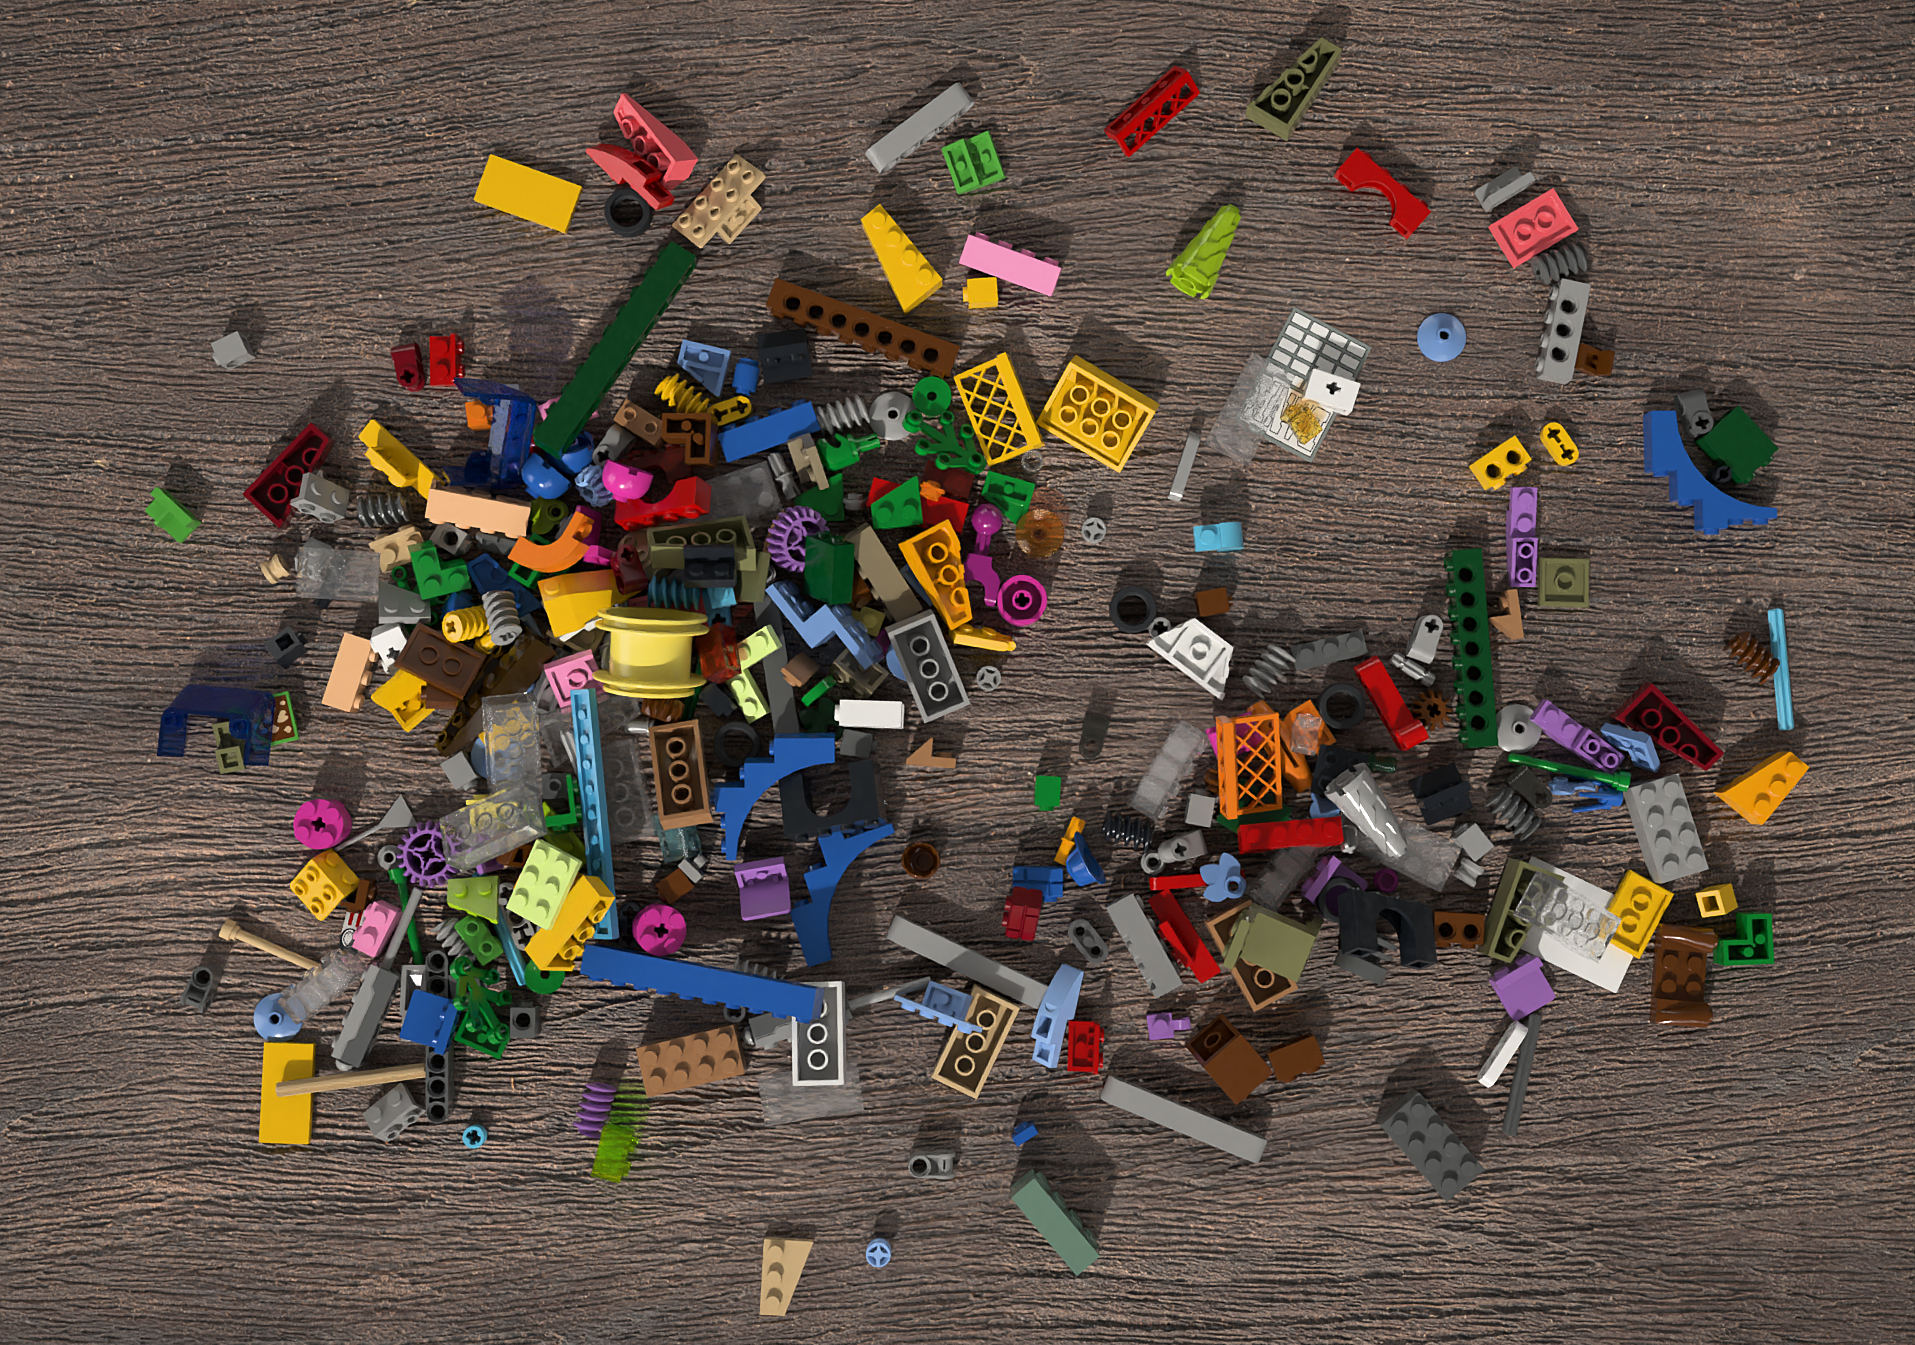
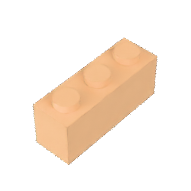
[322,633,380,713]

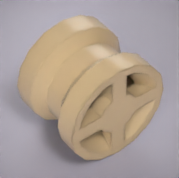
[260,553,291,584]

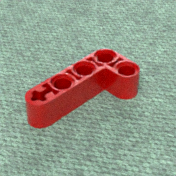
[1353,655,1429,751]

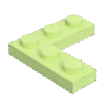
[714,624,782,724]

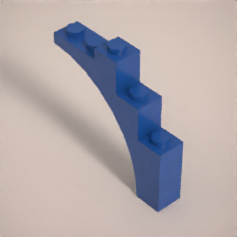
[1643,411,1777,535]
[710,733,835,861]
[790,822,895,967]

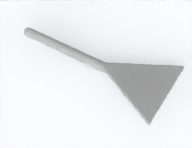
[334,794,417,852]

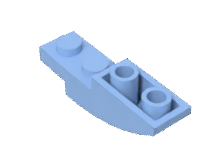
[1031,964,1084,1068]

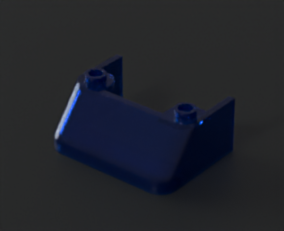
[440,377,537,489]
[157,684,275,766]

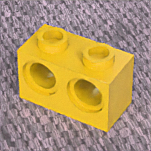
[1469,435,1532,490]

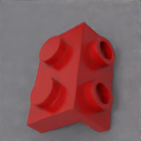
[1067,1020,1104,1074]

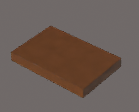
[394,622,486,700]

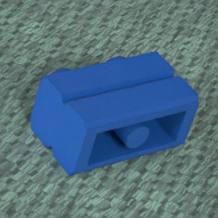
[1012,866,1063,902]

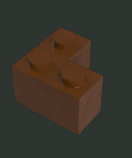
[661,413,718,468]

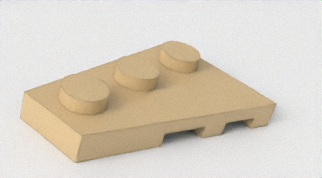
[760,1237,814,1316]

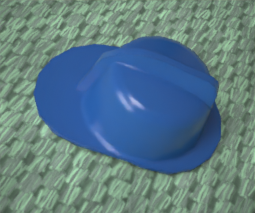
[1066,831,1106,886]

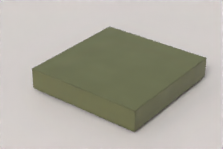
[733,552,771,603]
[1537,557,1590,608]

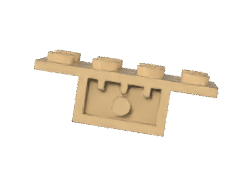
[672,155,766,248]

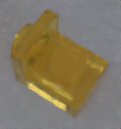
[1280,403,1323,445]

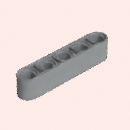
[865,82,975,174]

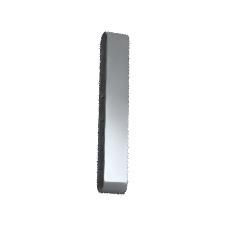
[885,914,1049,1009]
[1099,1074,1268,1164]

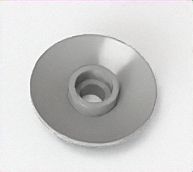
[869,392,917,441]
[1496,704,1541,753]

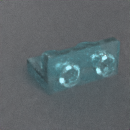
[653,814,702,863]

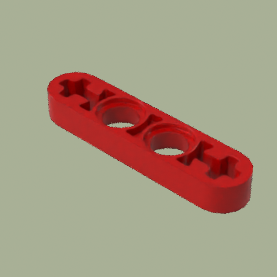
[1149,869,1246,890]

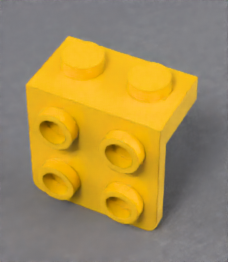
[371,669,435,732]
[290,848,360,921]

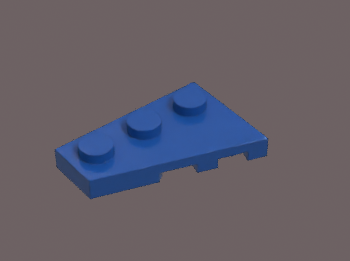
[466,553,543,618]

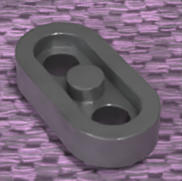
[1068,919,1108,964]

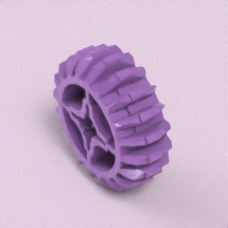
[766,505,830,572]
[396,821,465,888]

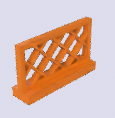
[1215,711,1282,820]

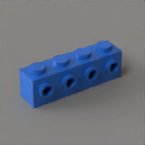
[717,399,821,463]

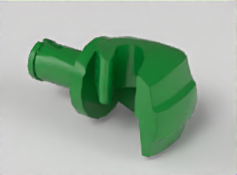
[815,432,881,471]

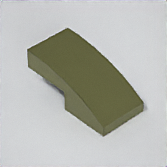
[212,718,246,774]

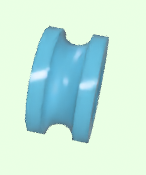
[462,1124,487,1149]

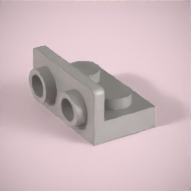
[1474,167,1536,212]

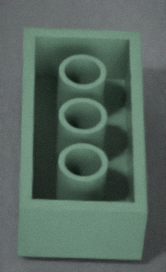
[1010,1168,1100,1276]

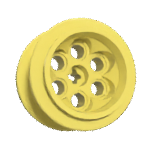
[592,607,709,698]

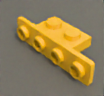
[359,419,445,500]

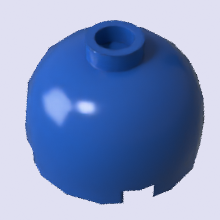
[545,431,595,476]
[522,452,572,500]

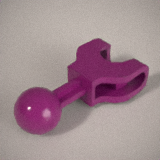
[962,504,1003,607]

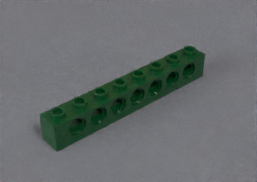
[1444,548,1498,748]

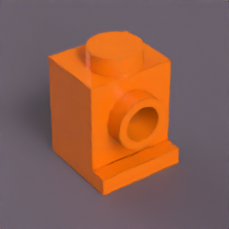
[465,400,499,432]

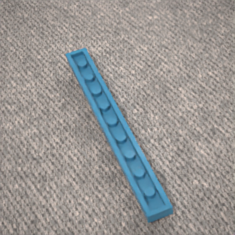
[570,688,619,939]

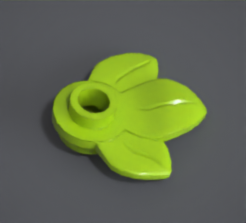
[529,496,569,535]

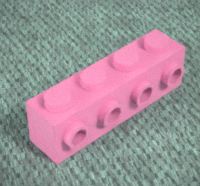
[959,232,1063,296]

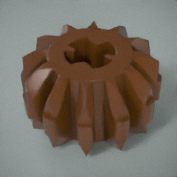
[1409,689,1453,732]
[641,698,685,724]

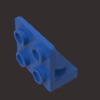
[399,989,463,1055]

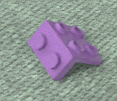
[1300,854,1367,914]
[734,856,791,921]
[1488,954,1555,1021]

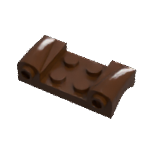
[1649,923,1718,1028]

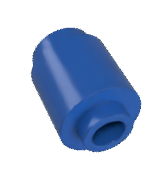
[731,358,760,396]
[440,590,474,620]

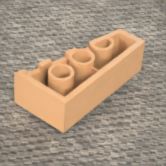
[425,479,531,538]

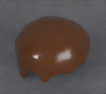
[901,841,941,879]

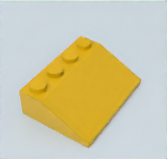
[1036,355,1160,473]

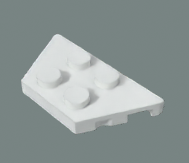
[1146,618,1233,700]

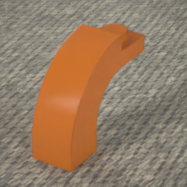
[508,511,595,573]

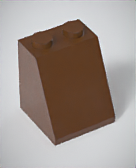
[1185,1013,1274,1105]

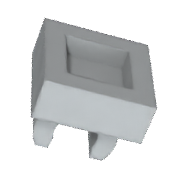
[678,854,708,883]

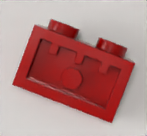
[429,333,465,387]

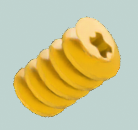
[655,373,710,413]
[442,605,489,643]

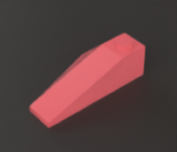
[613,93,698,192]

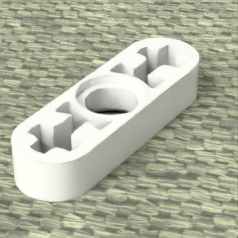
[1477,1020,1528,1088]

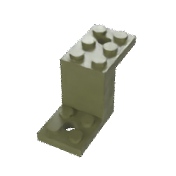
[1222,903,1324,982]

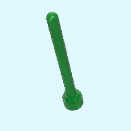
[1508,753,1631,792]
[388,866,425,965]

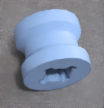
[866,1238,891,1267]

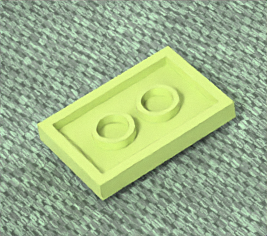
[506,839,582,931]

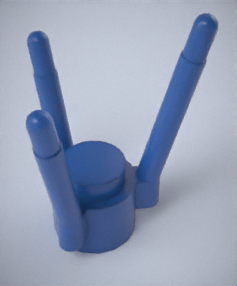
[1563,774,1623,813]

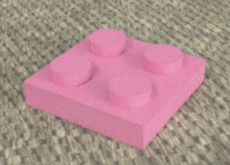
[543,649,606,708]

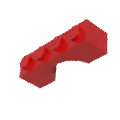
[1334,148,1432,239]
[614,476,712,532]
[1237,816,1344,854]

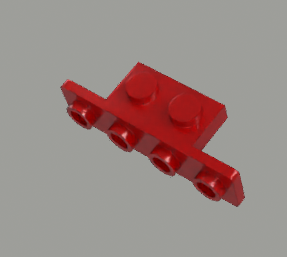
[1148,889,1221,983]

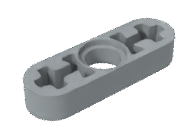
[1168,431,1201,502]
[499,882,536,951]

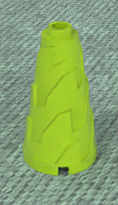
[1166,204,1241,299]

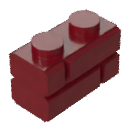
[1001,886,1043,941]

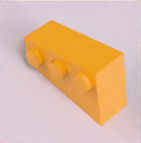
[1713,751,1810,825]

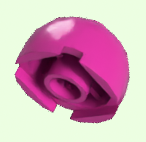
[602,459,654,503]

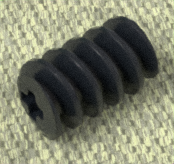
[1100,810,1155,852]

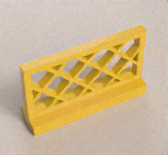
[954,352,1045,467]

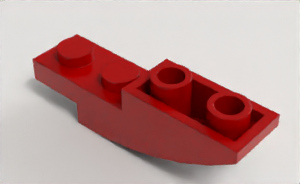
[585,143,675,210]

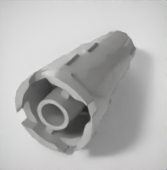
[1324,763,1408,858]

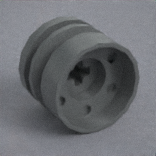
[1333,933,1399,986]

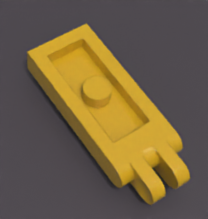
[948,623,1016,651]

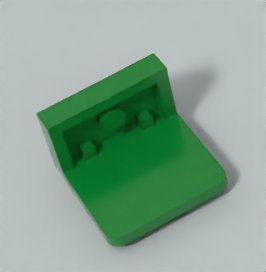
[545,773,583,835]

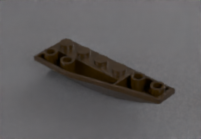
[434,619,557,758]

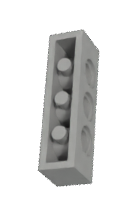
[1535,278,1591,384]

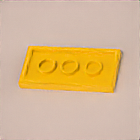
[474,154,583,234]
[259,1041,316,1144]

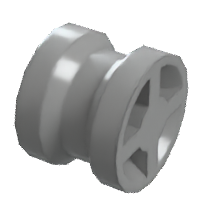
[1082,518,1106,544]
[977,666,1001,691]
[1453,857,1485,887]

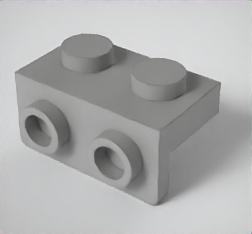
[290,472,350,523]
[363,1082,425,1142]

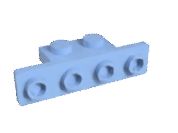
[894,981,983,1035]

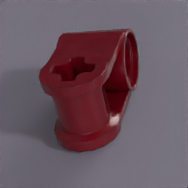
[391,342,426,392]
[609,544,648,595]

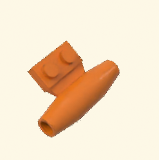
[1246,699,1336,793]

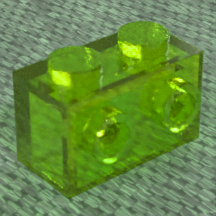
[591,1123,638,1184]

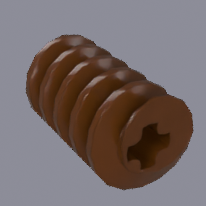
[1723,631,1780,685]

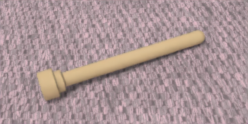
[219,919,335,978]

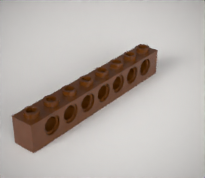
[766,278,960,379]

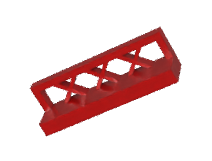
[1104,65,1200,157]

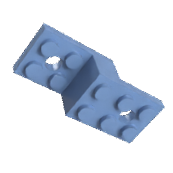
[765,579,885,669]

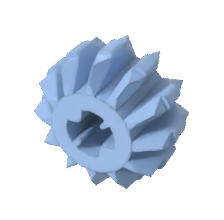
[575,465,613,507]

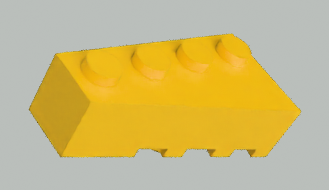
[861,204,943,316]
[524,875,615,971]

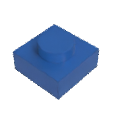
[1011,1121,1038,1147]

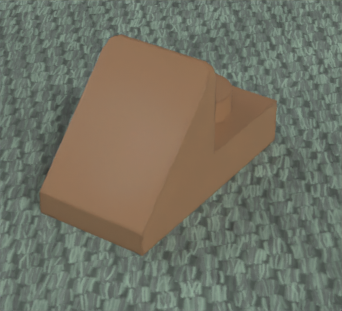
[1488,589,1524,640]
[906,737,956,768]

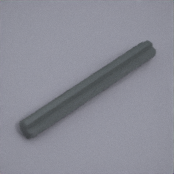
[1502,1013,1542,1136]

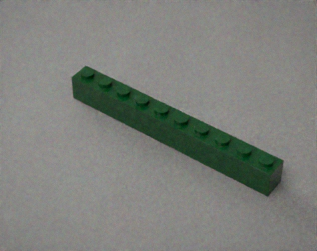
[532,241,697,460]

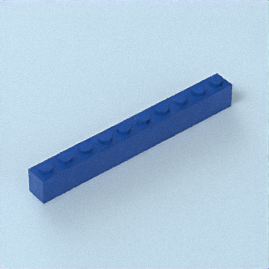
[580,943,825,1023]

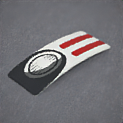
[338,910,366,954]

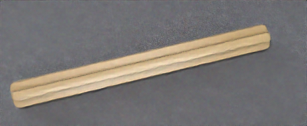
[275,1063,426,1097]

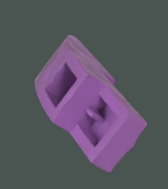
[1506,487,1538,587]
[1529,699,1625,774]

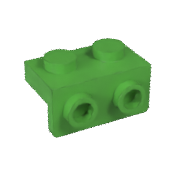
[454,915,504,966]

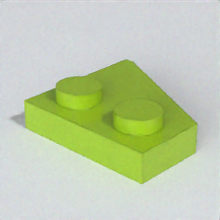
[447,876,500,924]

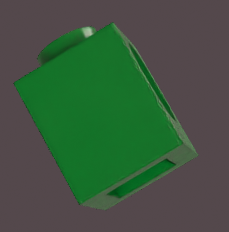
[1034,775,1061,811]

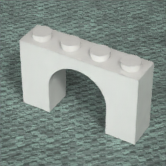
[835,700,905,729]

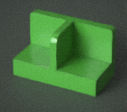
[145,487,202,543]

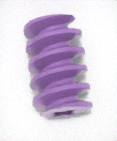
[573,1082,617,1138]

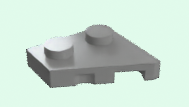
[378,581,431,624]

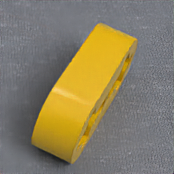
[707,396,753,428]
[1540,422,1579,466]

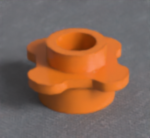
[919,480,945,501]

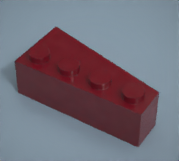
[242,422,336,529]
[1610,682,1725,771]

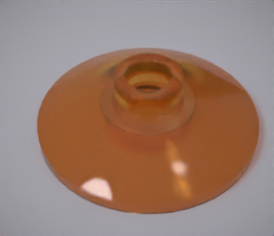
[1015,509,1064,558]

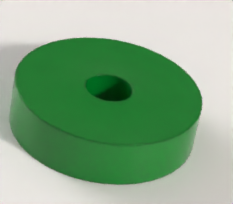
[912,376,952,417]
[801,675,837,708]
[524,959,565,994]

